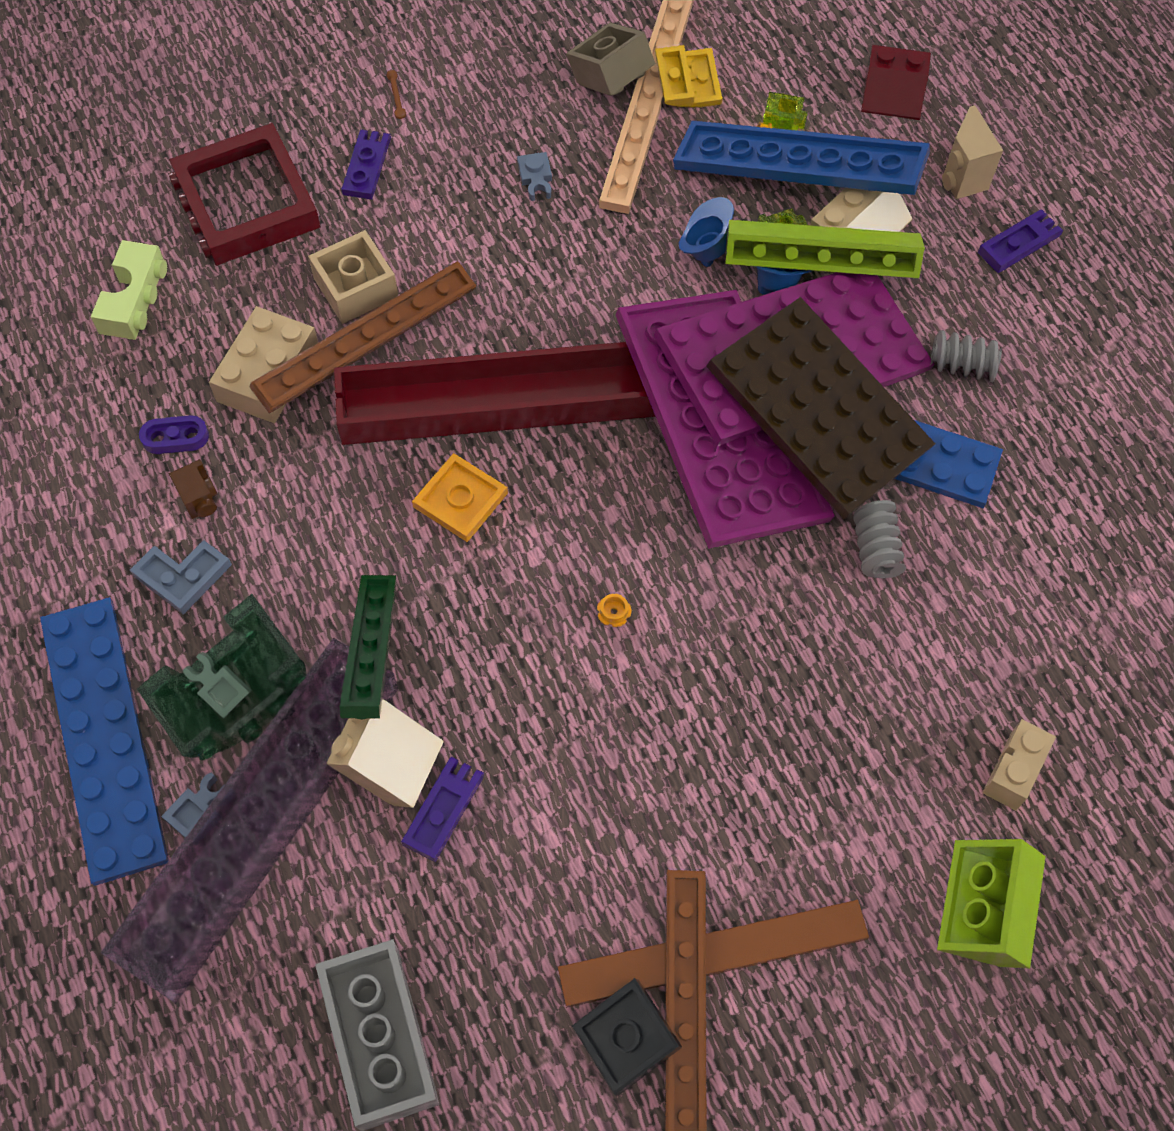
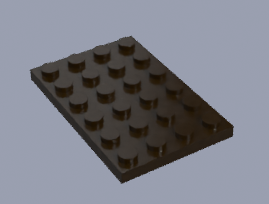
[706,297,936,519]

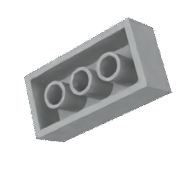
[315,939,440,1131]

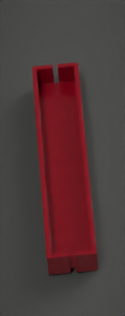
[334,342,656,445]

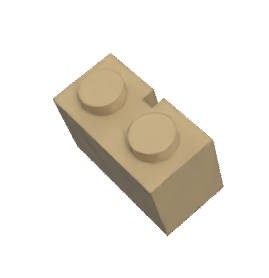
[982,719,1056,811]

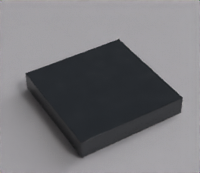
[572,978,682,1096]

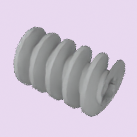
[930,330,1002,382]
[853,500,906,578]

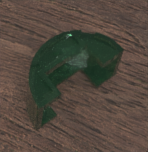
[137,594,306,760]

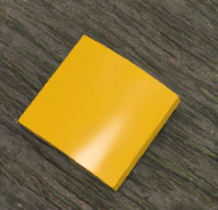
[655,45,723,107]

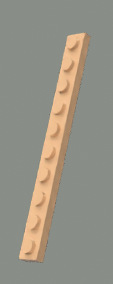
[599,0,694,214]

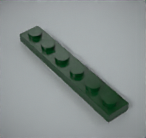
[340,575,397,720]

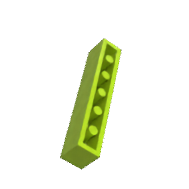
[726,220,925,278]

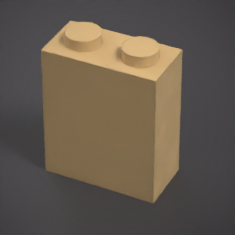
[326,699,444,808]

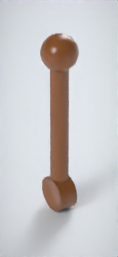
[386,69,406,119]

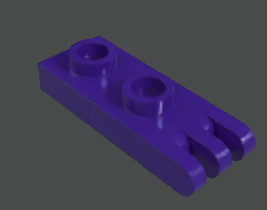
[341,129,391,200]
[978,209,1063,273]
[401,757,484,862]

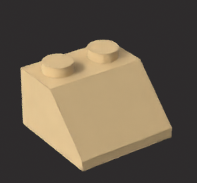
[942,105,1003,199]

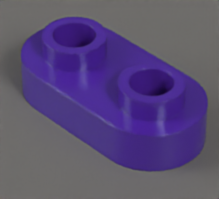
[139,415,209,454]

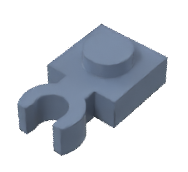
[517,152,552,201]
[161,772,231,843]

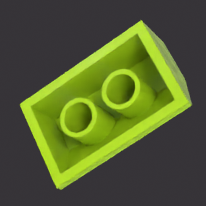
[937,839,1046,969]

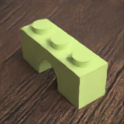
[91,240,167,340]

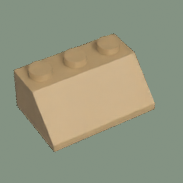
[810,188,913,232]

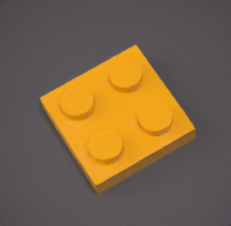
[412,453,508,542]

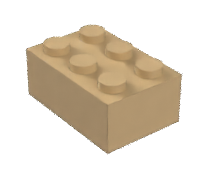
[209,306,318,424]

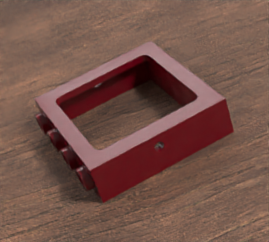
[168,123,321,266]

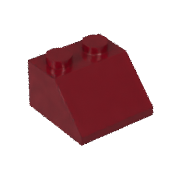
[861,45,931,120]

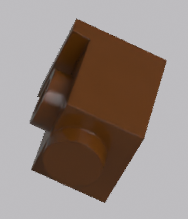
[168,459,218,519]

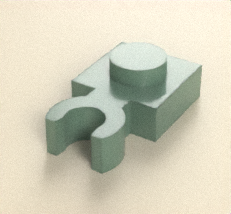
[183,652,252,718]

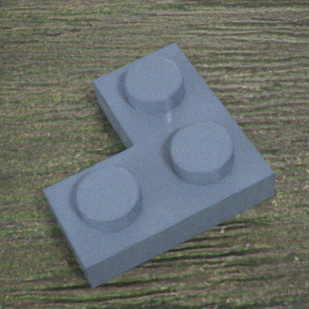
[130,540,232,615]

